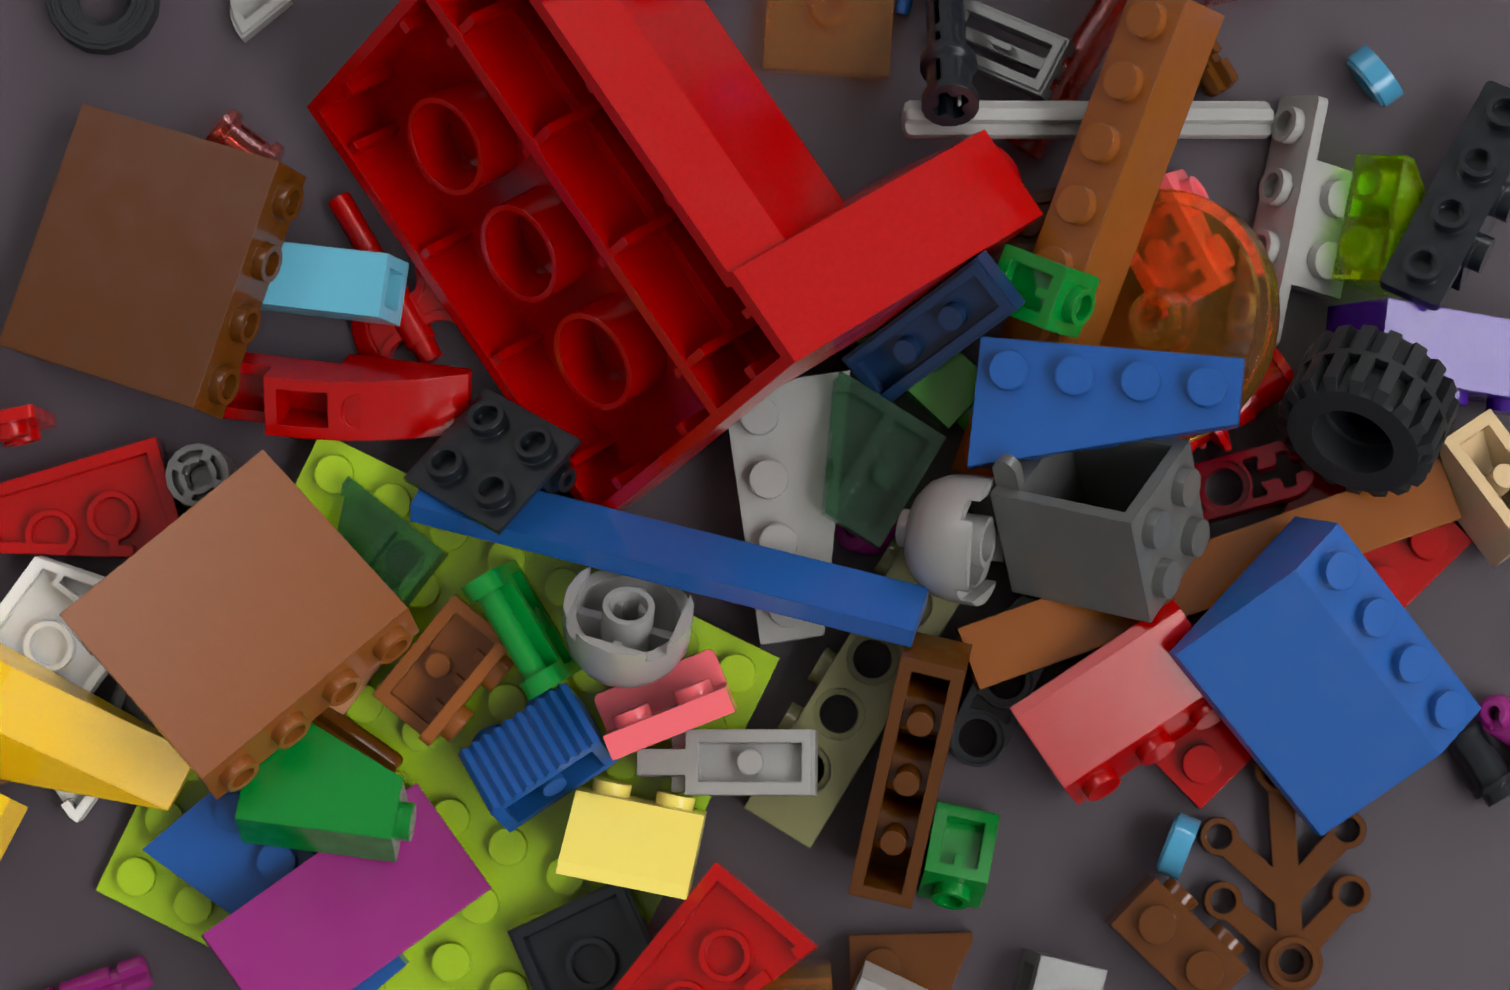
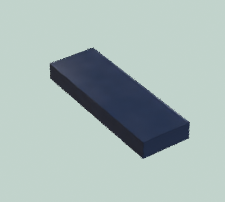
[842,250,1026,409]

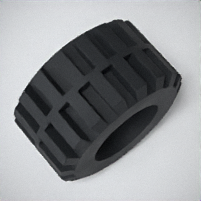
[1277,324,1459,497]

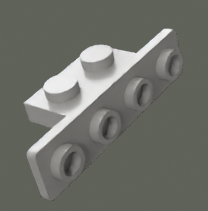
[1231,95,1365,347]

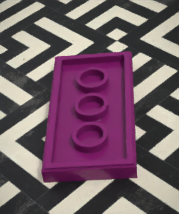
[201,783,492,990]

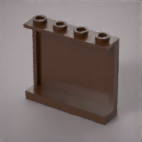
[0,103,306,420]

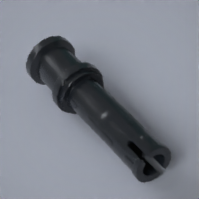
[919,0,980,126]

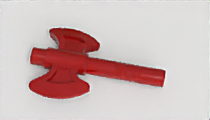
[328,192,454,364]

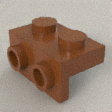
[372,594,514,747]

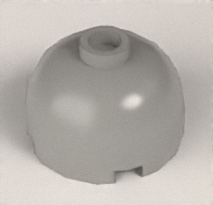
[896,474,1004,607]
[562,567,694,688]

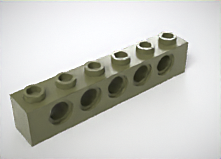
[744,484,959,848]

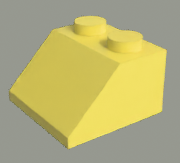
[555,777,707,900]

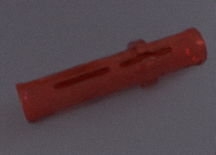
[1006,0,1127,161]

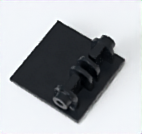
[403,388,582,535]

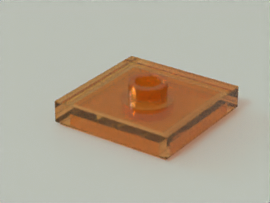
[763,0,894,79]

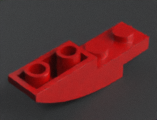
[223,352,472,441]

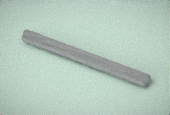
[901,100,1274,139]

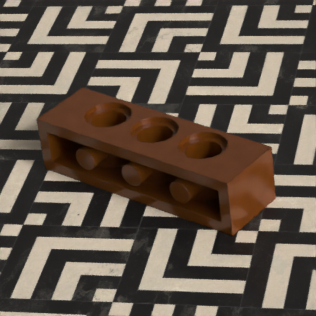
[848,632,972,909]

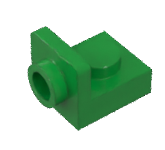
[998,244,1100,339]
[918,801,1000,910]

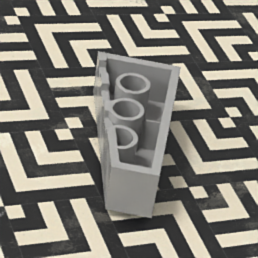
[728,370,850,646]

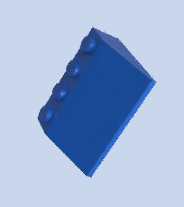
[1168,516,1482,836]

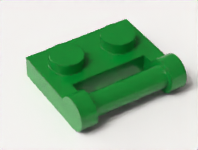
[461,559,582,701]

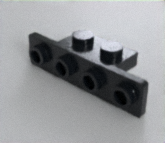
[1380,81,1510,311]

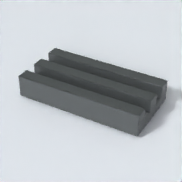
[964,0,1076,101]

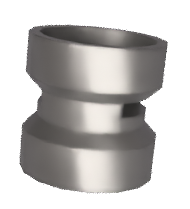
[165,443,237,507]

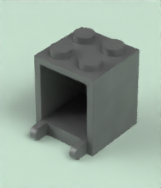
[990,437,1210,623]

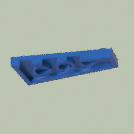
[967,336,1245,469]
[142,789,409,990]

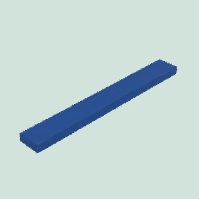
[410,490,929,648]

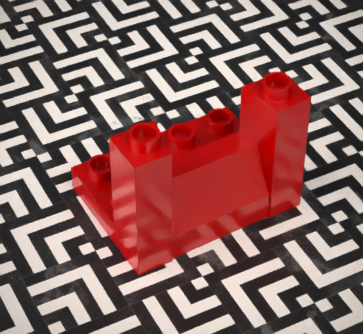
[307,0,1043,511]

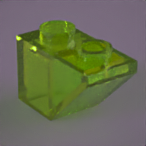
[1332,154,1426,297]

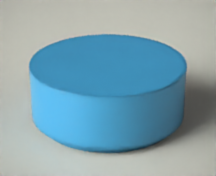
[1346,44,1404,108]
[1155,813,1201,880]

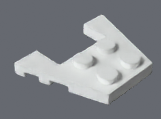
[0,555,108,823]

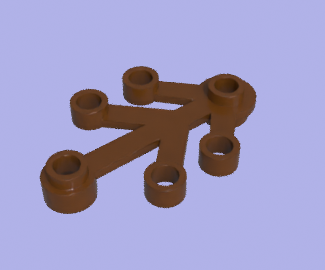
[1198,760,1371,990]

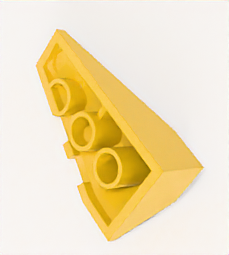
[0,643,192,811]

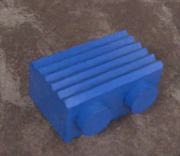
[458,683,618,833]

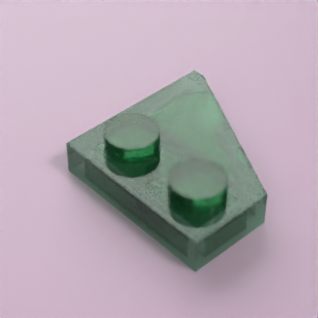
[822,371,947,549]
[337,476,449,607]

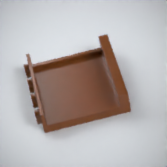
[59,449,419,800]

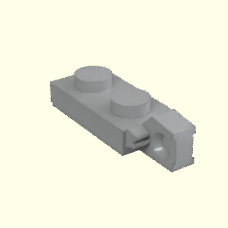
[637,729,818,796]

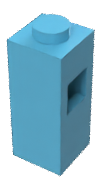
[260,242,409,326]

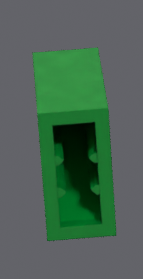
[235,723,417,863]

